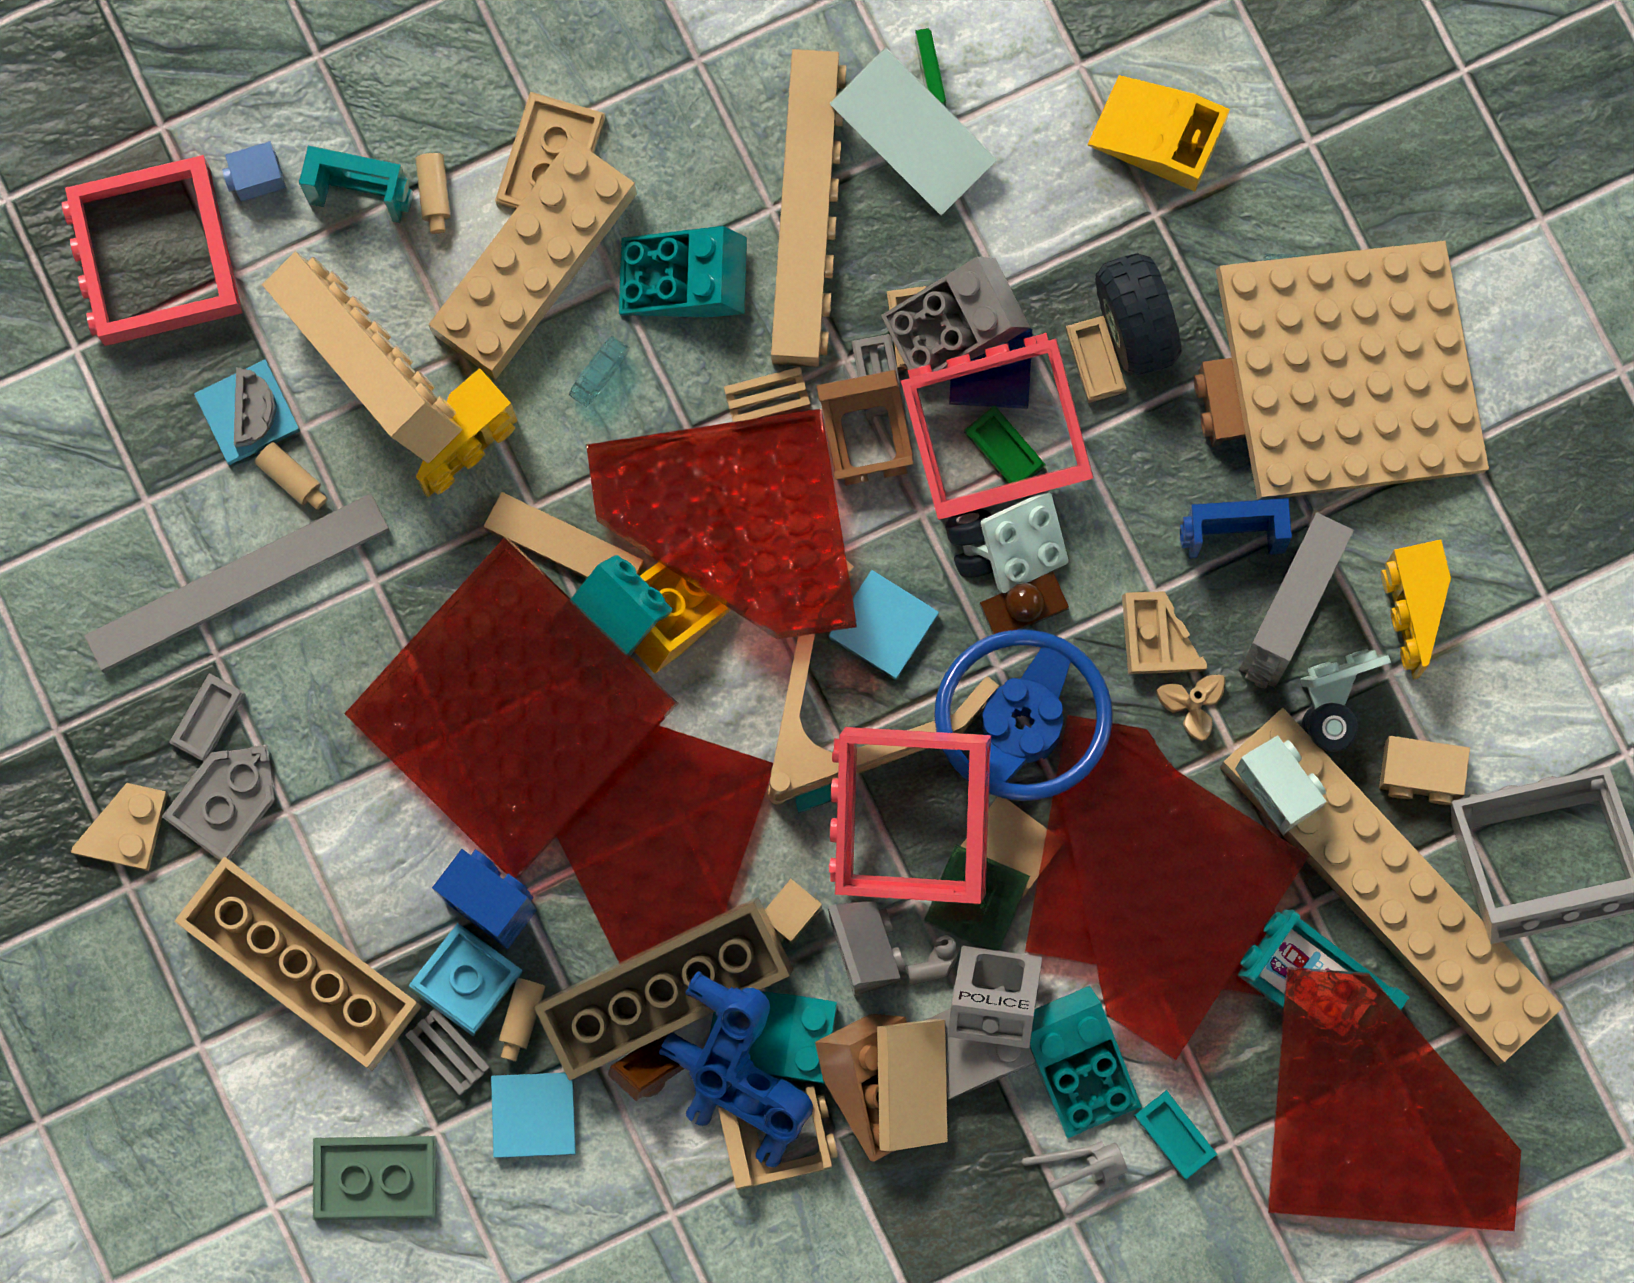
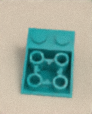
[619,226,747,317]
[1030,985,1142,1139]

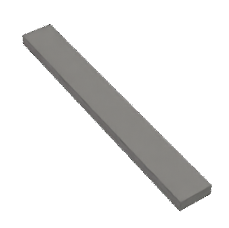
[84,493,390,673]

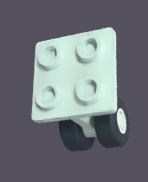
[945,491,1068,593]
[1300,649,1391,752]

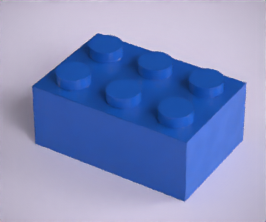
[432,849,537,949]

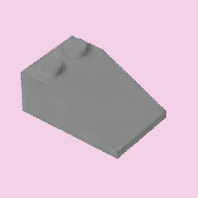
[828,901,906,997]
[926,986,1035,1101]

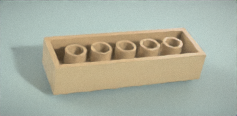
[428,137,637,380]
[262,251,462,463]
[174,856,422,1071]

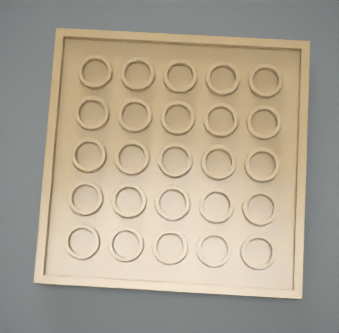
[1216,241,1489,500]

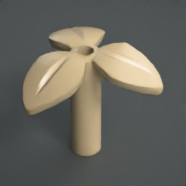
[1157,675,1225,741]

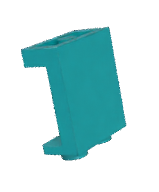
[547,555,672,685]

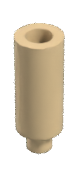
[415,153,450,234]
[255,442,328,510]
[499,978,545,1062]

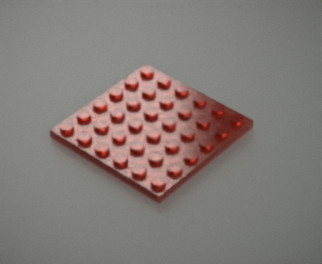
[344,537,679,879]

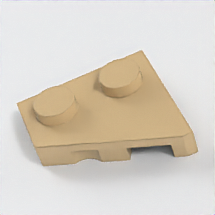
[1122,591,1207,674]
[71,783,168,871]

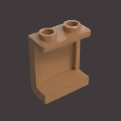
[1194,358,1246,447]

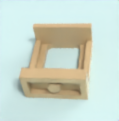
[718,1086,838,1190]

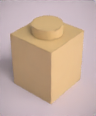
[765,879,823,946]

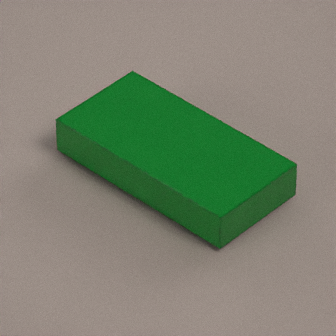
[915,28,946,107]
[964,405,1046,483]

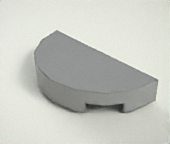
[234,367,276,448]

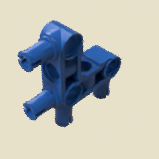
[659,971,813,1167]

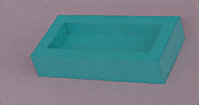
[1134,1090,1217,1180]

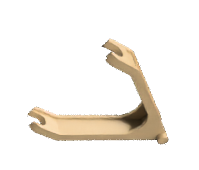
[767,557,1000,804]

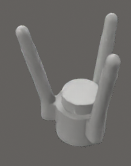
[1021,1141,1128,1215]

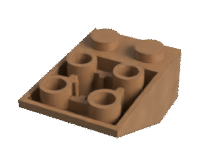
[815,1014,907,1161]

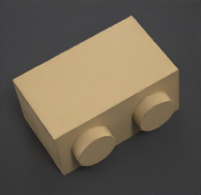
[1379,736,1470,805]

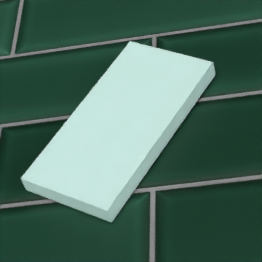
[830,47,997,215]

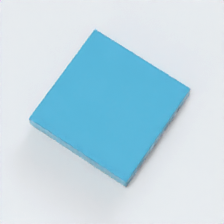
[194,359,300,465]
[829,570,939,680]
[408,923,522,1036]
[491,1073,576,1158]

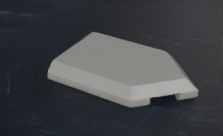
[162,744,275,861]

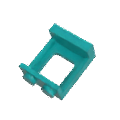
[299,145,413,223]

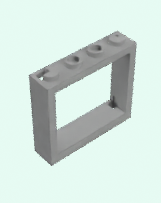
[1239,513,1354,689]
[1451,766,1634,944]

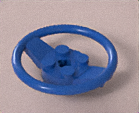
[934,630,1113,801]

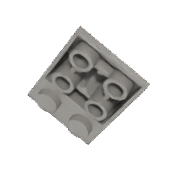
[881,257,1030,372]

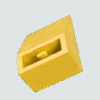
[1087,75,1230,192]
[416,368,518,497]
[1381,539,1451,680]

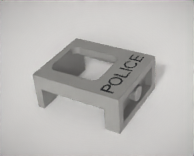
[948,946,1042,1048]

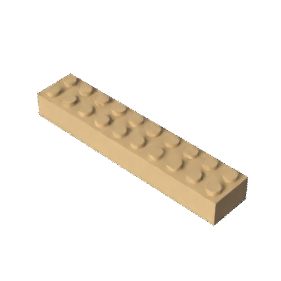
[1220,708,1563,1066]

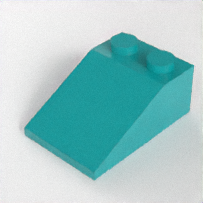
[710,991,837,1086]

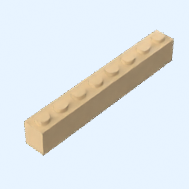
[771,49,847,367]

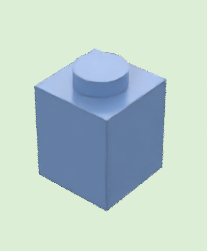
[222,141,286,202]

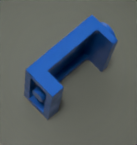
[1180,498,1292,559]

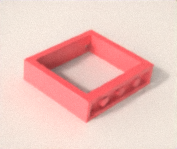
[62,155,243,346]
[901,333,1094,520]
[829,727,991,904]

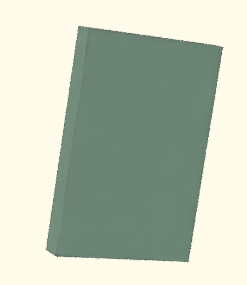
[313,1136,436,1220]

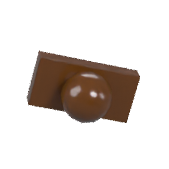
[980,571,1069,634]
[608,1034,685,1101]

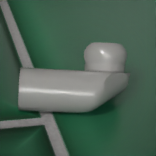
[907,936,959,985]

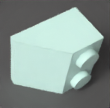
[1235,735,1327,835]

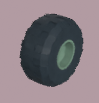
[1095,253,1182,376]

